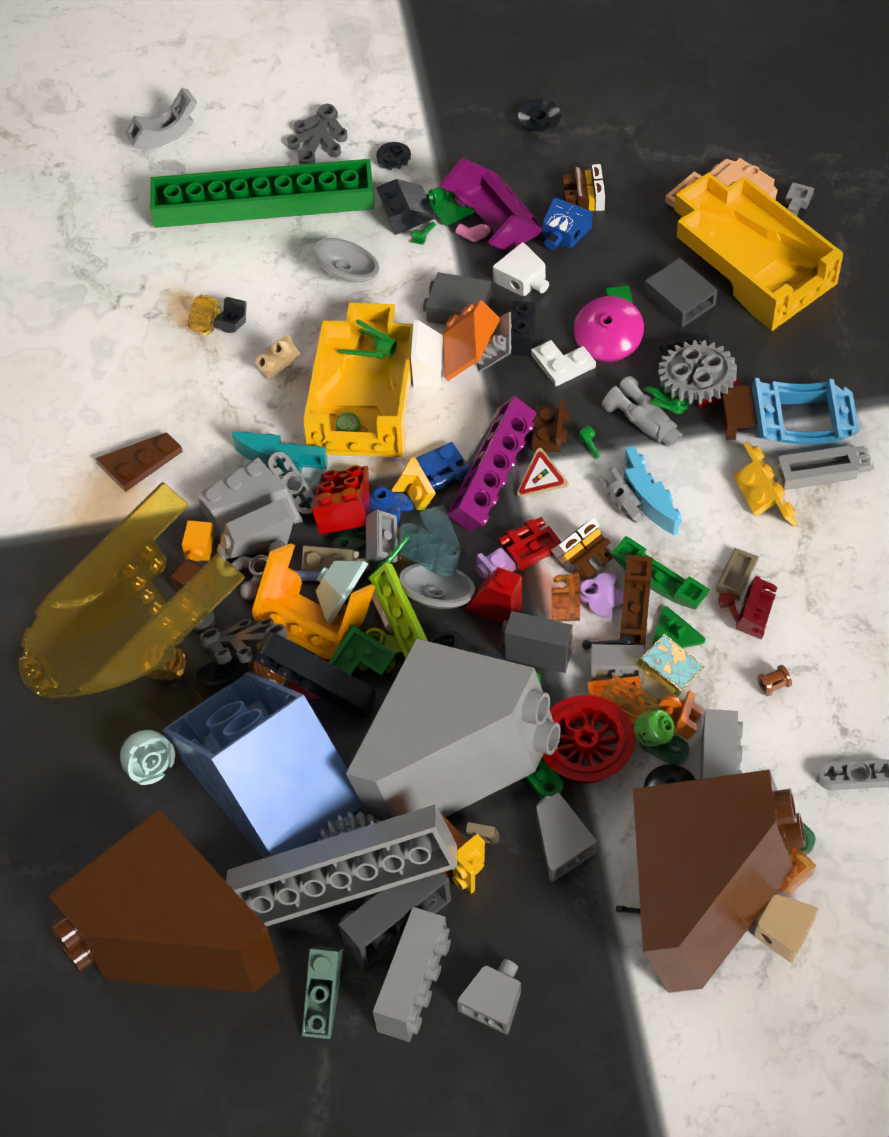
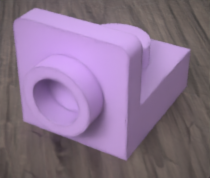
[476,548,516,579]

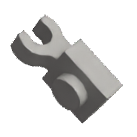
[785,183,814,216]

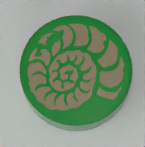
[336,413,360,432]

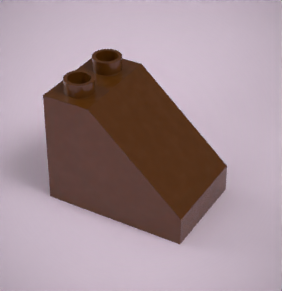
[633,769,805,993]
[48,809,281,993]

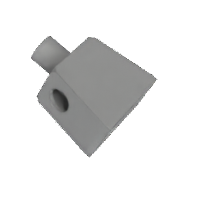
[457,959,521,1035]

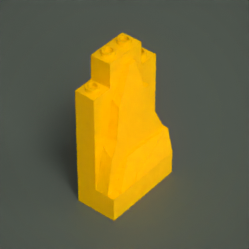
[674,172,843,331]
[304,302,413,458]

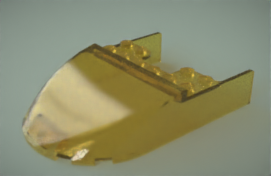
[19,482,245,699]

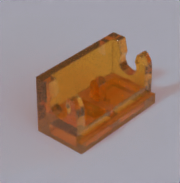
[551,572,580,622]

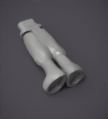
[601,376,683,447]

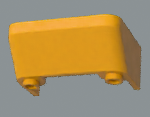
[252,543,375,659]

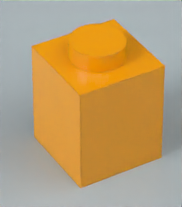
[182,521,216,561]

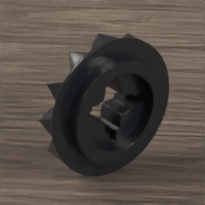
[376,142,411,170]

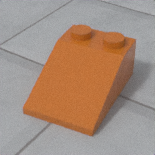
[443,300,500,381]

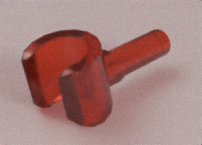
[718,592,739,623]

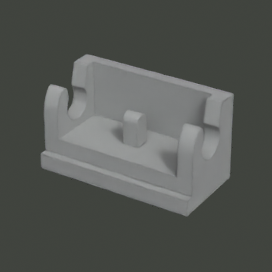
[591,644,644,684]

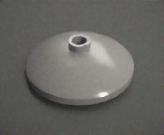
[313,238,379,283]
[399,563,475,609]

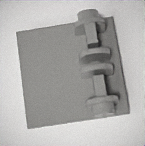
[476,312,512,371]

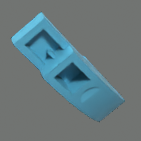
[624,446,682,535]

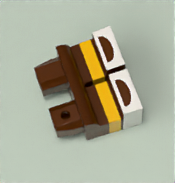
[562,164,605,211]
[551,518,613,580]

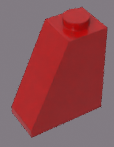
[465,567,522,625]

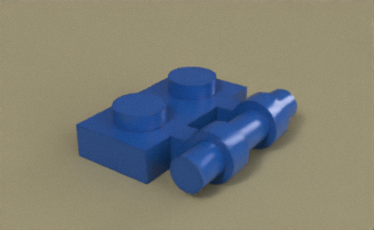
[416,442,470,491]

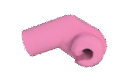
[456,224,491,242]

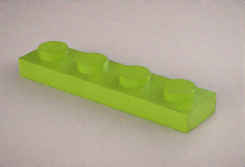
[369,563,428,658]

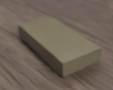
[716,548,759,600]
[466,822,500,844]

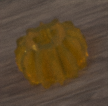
[187,294,221,335]

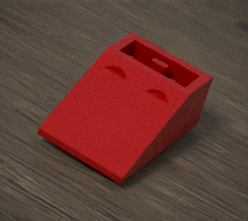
[312,465,370,534]

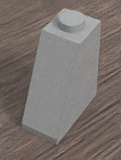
[221,498,295,558]
[536,792,597,882]

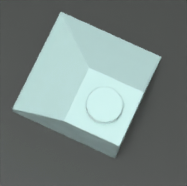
[316,561,368,625]

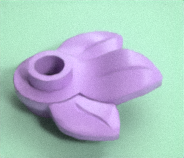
[578,573,624,618]

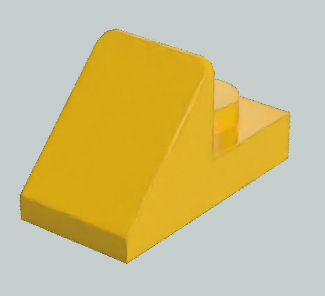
[391,458,436,510]

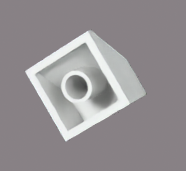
[411,320,445,387]

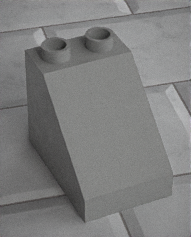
[346,639,561,821]

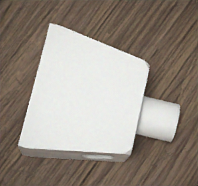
[493,242,549,296]

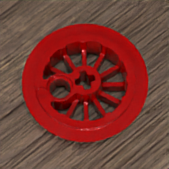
[542,695,635,783]

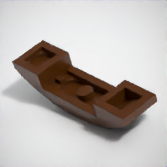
[619,555,653,655]

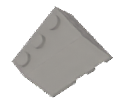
[197,457,303,535]

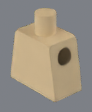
[755,894,819,964]

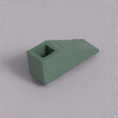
[302,946,343,1039]

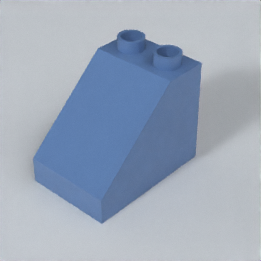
[162,671,363,858]

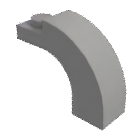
[125,88,197,148]

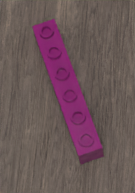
[447,396,537,532]

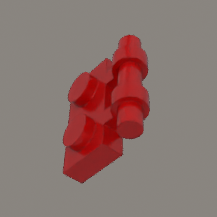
[498,517,561,571]

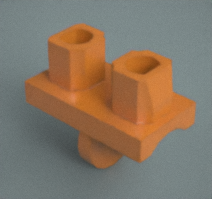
[659,690,703,740]

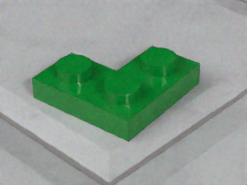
[328,625,397,677]

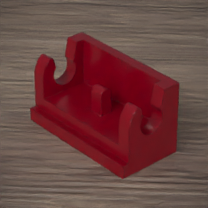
[735,576,778,639]

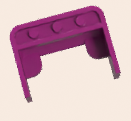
[439,157,543,252]

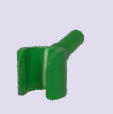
[412,222,436,245]
[579,425,600,459]

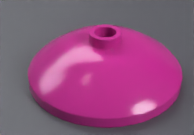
[574,296,644,362]

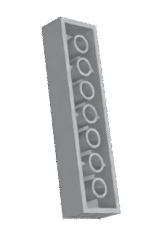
[226,804,457,926]

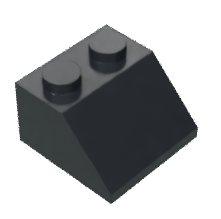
[376,179,436,235]

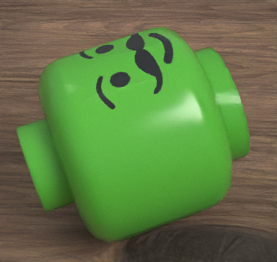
[634,710,674,747]

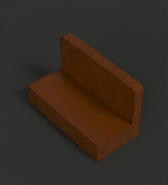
[720,386,757,440]

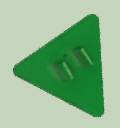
[651,606,705,649]

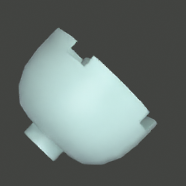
[120,730,175,785]

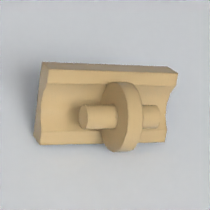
[255,335,301,379]

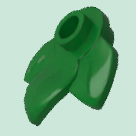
[643,386,689,414]

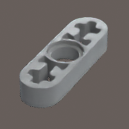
[268,452,315,515]
[818,759,889,790]

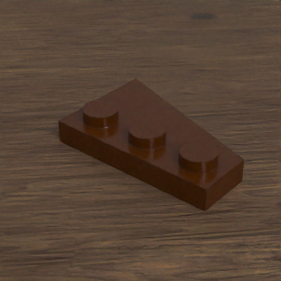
[95,432,183,492]

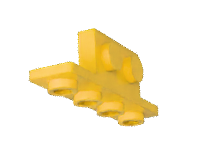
[733,441,798,526]

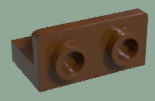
[532,400,569,452]

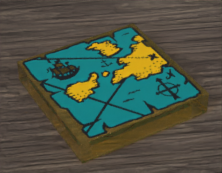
[636,634,705,697]

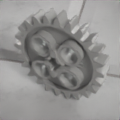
[658,340,737,404]

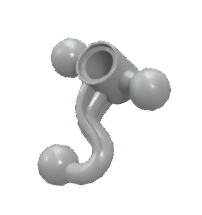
[214,540,286,601]

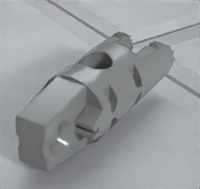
[597,466,644,523]

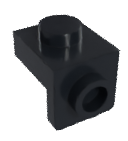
[214,297,247,333]

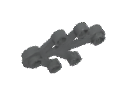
[287,104,348,164]
[199,618,288,664]

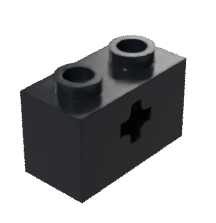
[509,301,536,356]

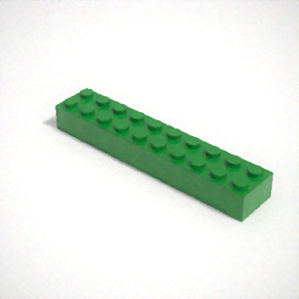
[150,159,375,228]

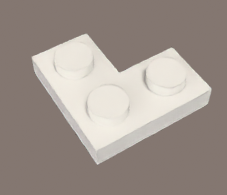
[531,340,596,387]

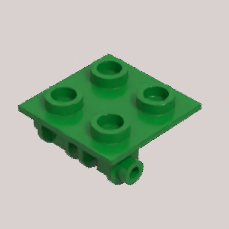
[426,186,476,226]

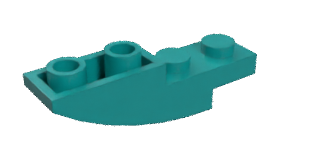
[232,432,328,474]

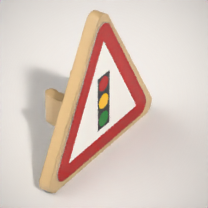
[517,448,569,497]

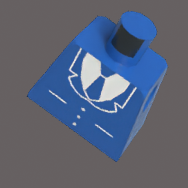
[543,197,593,250]

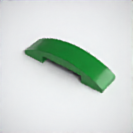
[611,536,710,610]

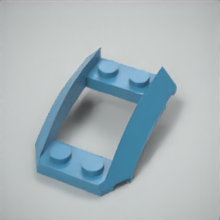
[751,378,859,444]

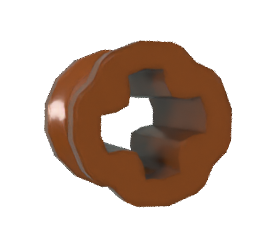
[757,665,792,697]

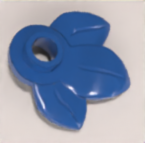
[369,486,413,526]

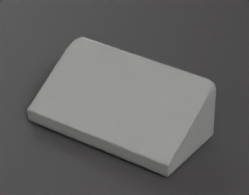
[366,509,397,563]

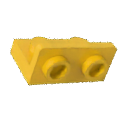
[452,834,485,894]

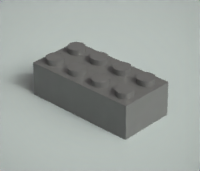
[339,872,451,970]

